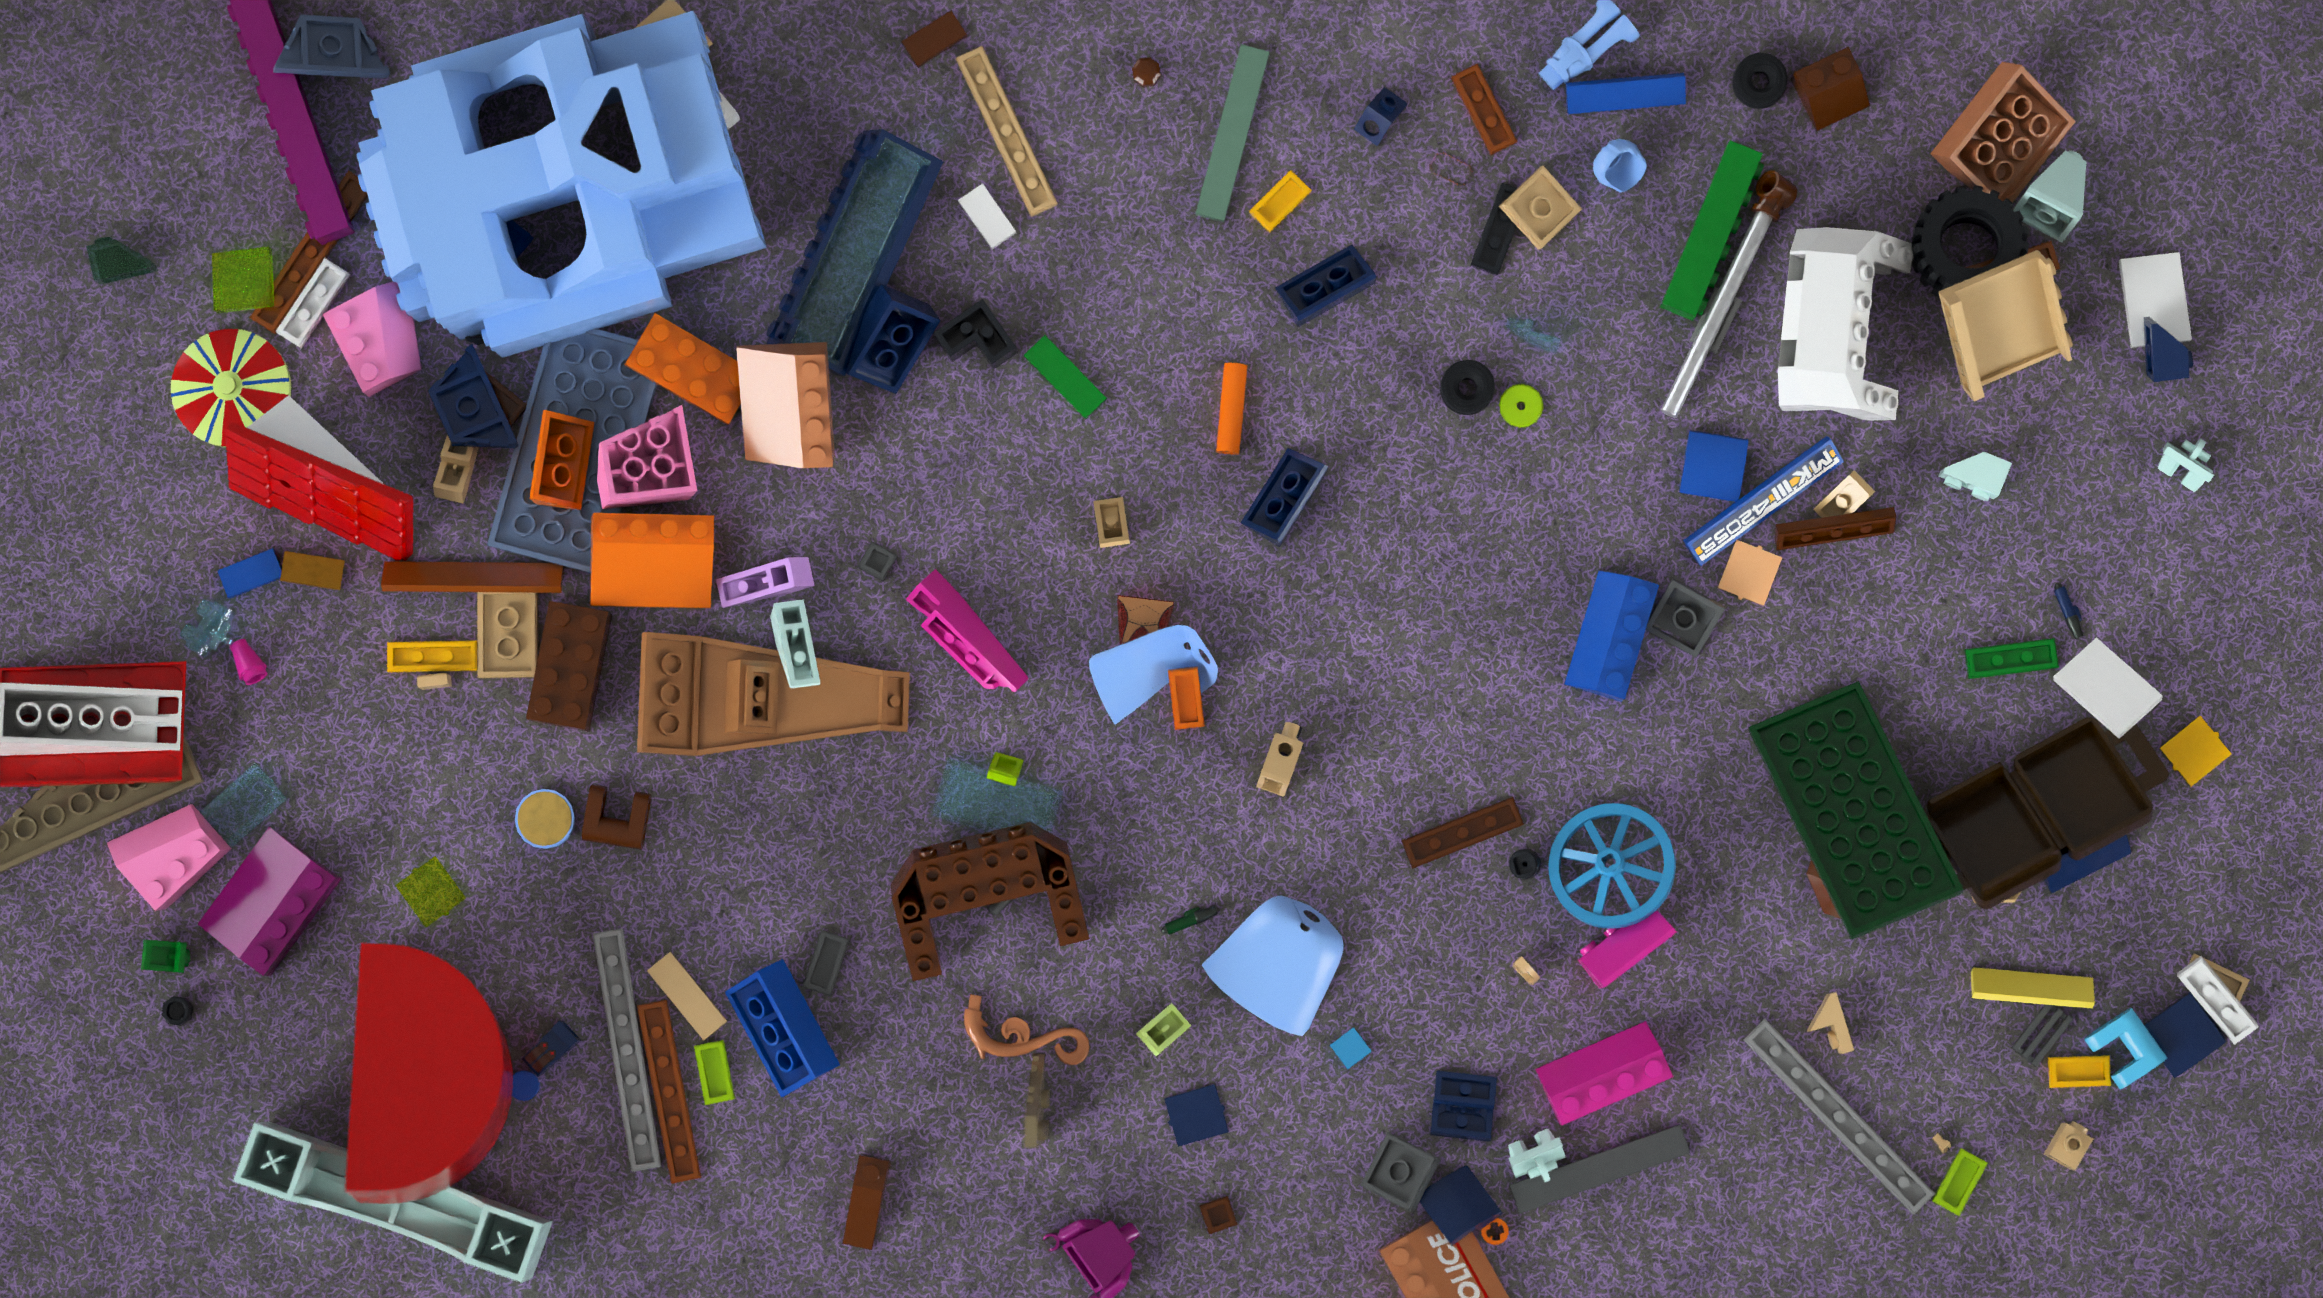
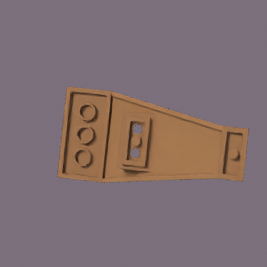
[637,632,910,756]

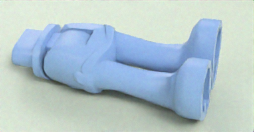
[1539,0,1640,90]

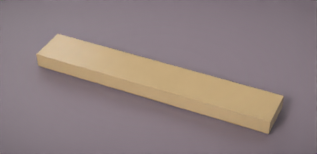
[955,46,1058,217]

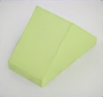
[1136,1003,1191,1056]

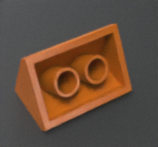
[529,410,595,510]

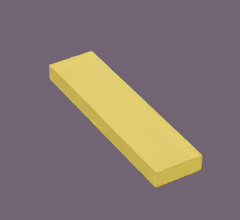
[1971,967,2095,1009]

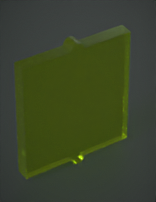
[395,856,466,928]

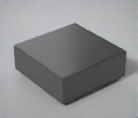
[857,541,898,582]

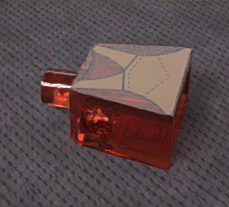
[1117,595,1174,645]

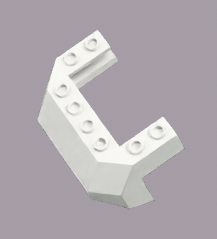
[1778,227,1913,421]

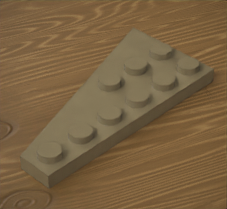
[1024,1054,1050,1148]

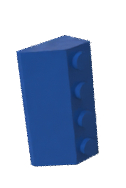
[1564,571,1659,702]
[725,959,840,1098]

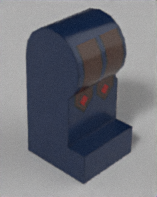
[522,1021,582,1077]

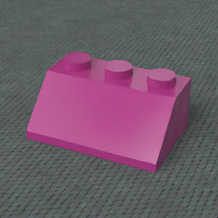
[1577,904,1677,989]

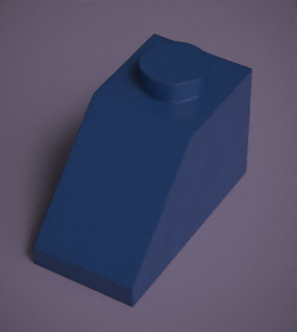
[2143,317,2193,382]

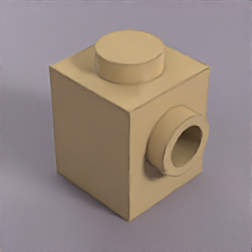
[2044,1121,2093,1170]

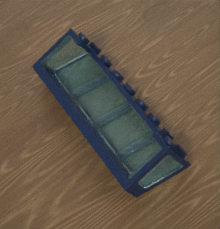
[766,129,944,376]

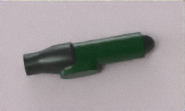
[1161,905,1218,935]

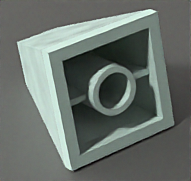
[2012,151,2086,242]

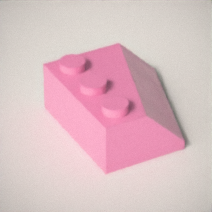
[323,282,422,397]
[597,405,697,509]
[107,804,232,911]

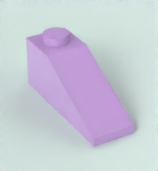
[716,557,814,608]

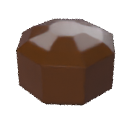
[1132,57,1161,88]

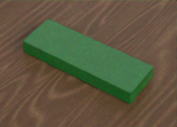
[1023,335,1107,420]
[1964,638,2059,679]

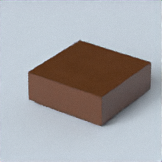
[1199,1195,1238,1235]

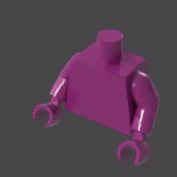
[1043,1219,1139,1298]

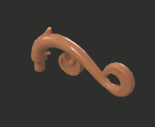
[964,994,1090,1065]

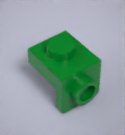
[141,940,190,973]

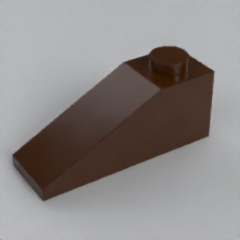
[842,1154,891,1250]

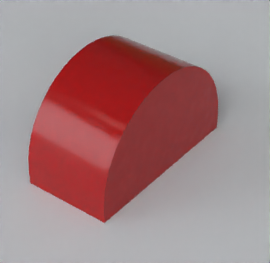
[345,943,513,1204]

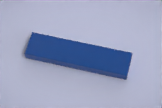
[1566,73,1686,114]

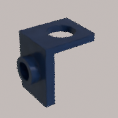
[1354,87,1408,146]

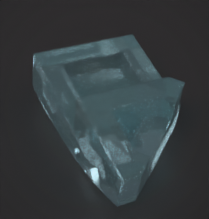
[1506,318,1560,354]

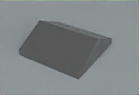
[1646,578,1726,658]

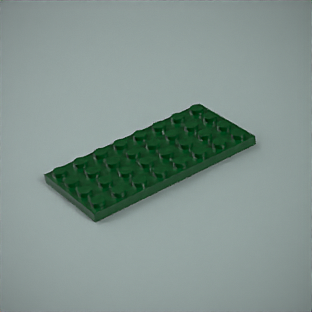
[1749,681,1964,940]

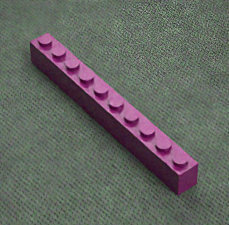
[227,0,355,245]

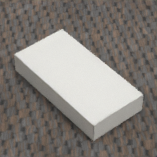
[958,183,1016,249]

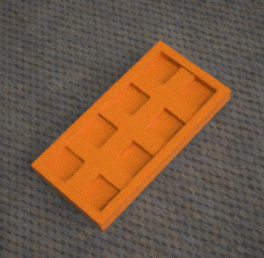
[625,313,741,425]

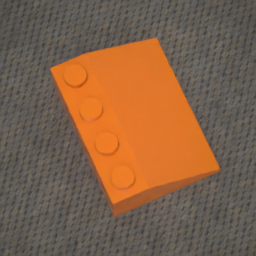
[590,513,714,608]

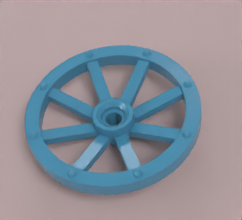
[1548,803,1676,929]

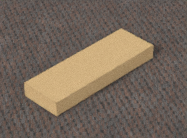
[647,952,728,1041]

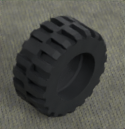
[1911,185,2029,298]

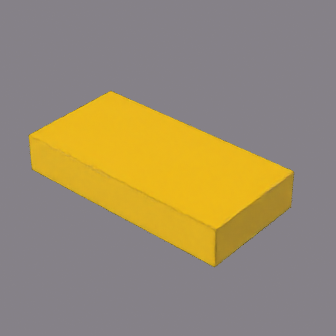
[1249,170,1312,233]
[2048,1055,2111,1088]

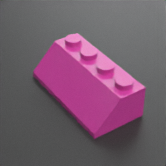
[1535,1021,1673,1125]

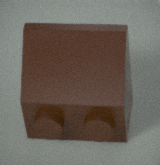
[1791,47,1870,131]

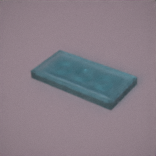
[931,758,1063,833]

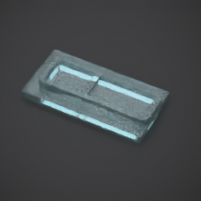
[200,763,288,848]

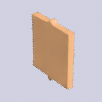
[1718,540,1782,606]

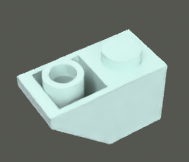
[1938,452,2012,501]

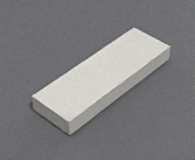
[275,258,351,349]
[2177,956,2259,1045]

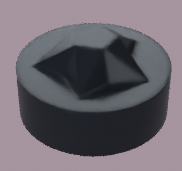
[1509,849,1541,879]

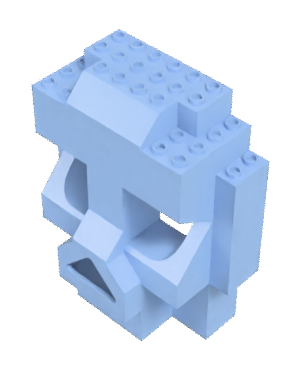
[357,11,767,358]

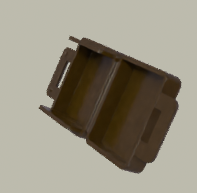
[1924,717,2169,909]

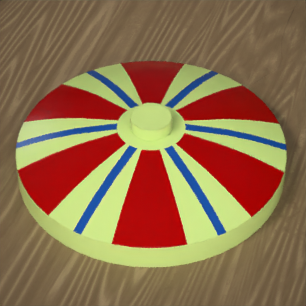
[171,329,291,447]

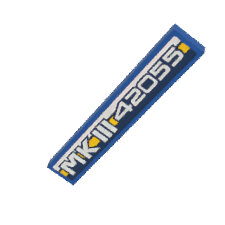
[1683,436,1844,566]

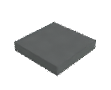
[1360,1132,1441,1213]

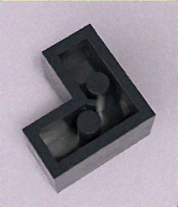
[933,299,1018,370]

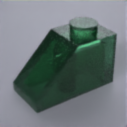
[86,237,158,285]

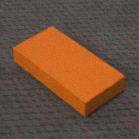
[1168,666,1205,730]

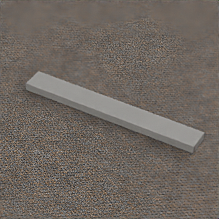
[592,928,662,1172]
[1743,1019,1935,1215]

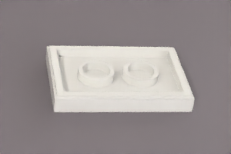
[2119,252,2192,348]
[2053,637,2163,739]

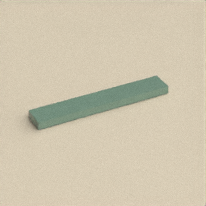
[1195,44,1270,222]

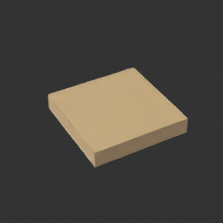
[1499,165,1582,250]

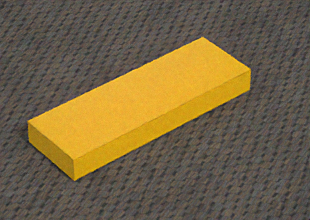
[387,640,478,672]

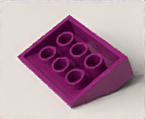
[198,826,341,977]

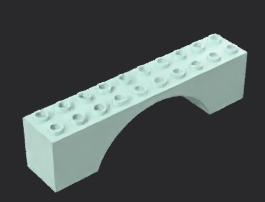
[233,1122,553,1283]

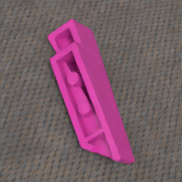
[905,569,1028,692]

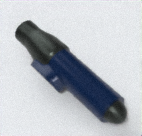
[2053,583,2084,639]

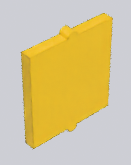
[2159,716,2231,787]

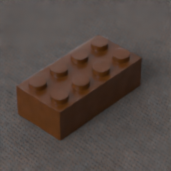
[526,601,612,732]

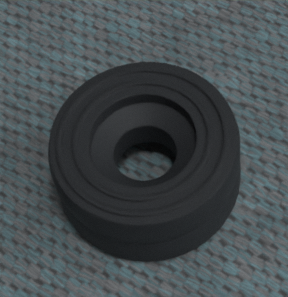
[1732,53,1788,109]
[1440,360,1495,415]

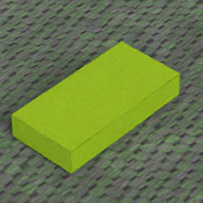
[694,1040,735,1105]
[1932,1148,1988,1216]

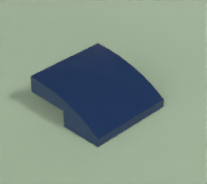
[2144,992,2227,1078]
[1430,1071,1497,1142]
[1420,1165,1503,1246]

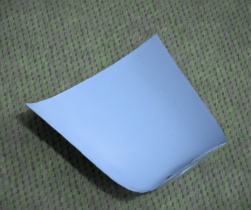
[1089,625,1218,725]
[1202,896,1344,1036]

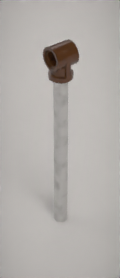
[1661,170,1797,418]

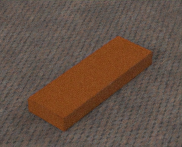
[1451,64,1518,156]

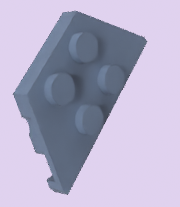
[273,15,390,79]

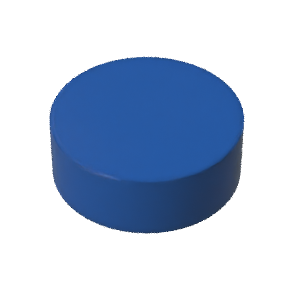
[512,1070,540,1101]

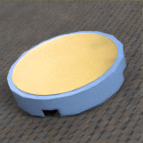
[515,789,575,849]

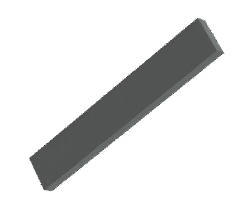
[1509,1124,1690,1214]

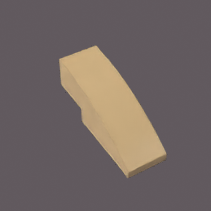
[433,435,479,504]

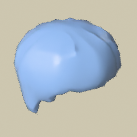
[1593,139,1647,192]

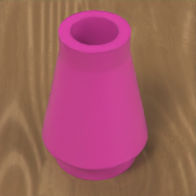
[229,639,267,685]

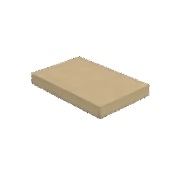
[477,592,538,678]

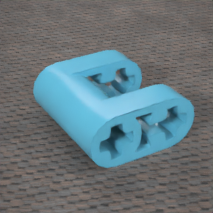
[2084,1008,2167,1089]

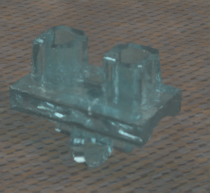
[180,599,236,658]

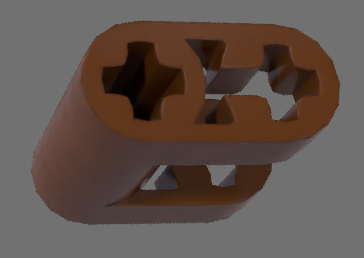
[582,784,652,850]

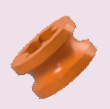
[1481,1218,1509,1245]

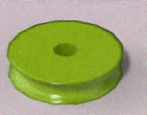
[1499,384,1543,428]

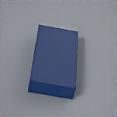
[217,548,282,599]

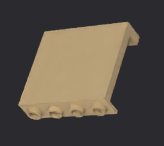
[1938,250,2073,401]

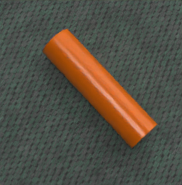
[1216,363,1248,455]

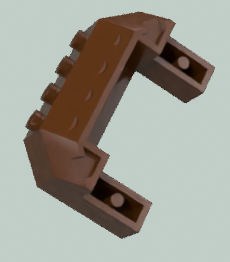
[891,822,1089,981]

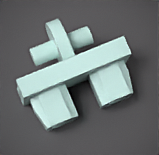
[2158,439,2214,492]
[1508,1129,1566,1182]

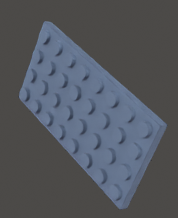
[487,329,657,574]

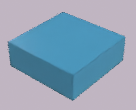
[1329,1027,1372,1070]

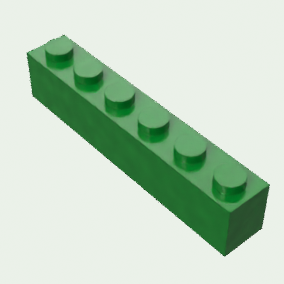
[1660,140,1764,321]

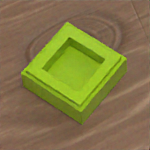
[987,752,1024,787]

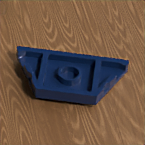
[428,344,519,448]

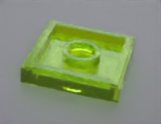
[212,246,274,313]

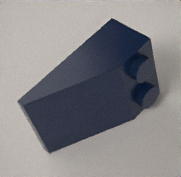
[846,284,941,394]

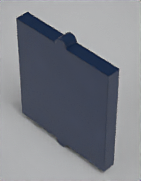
[1165,1084,1229,1147]

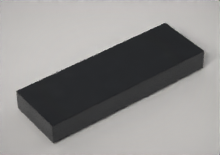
[1470,183,1517,276]

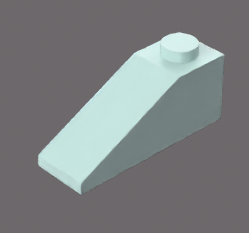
[770,599,821,689]

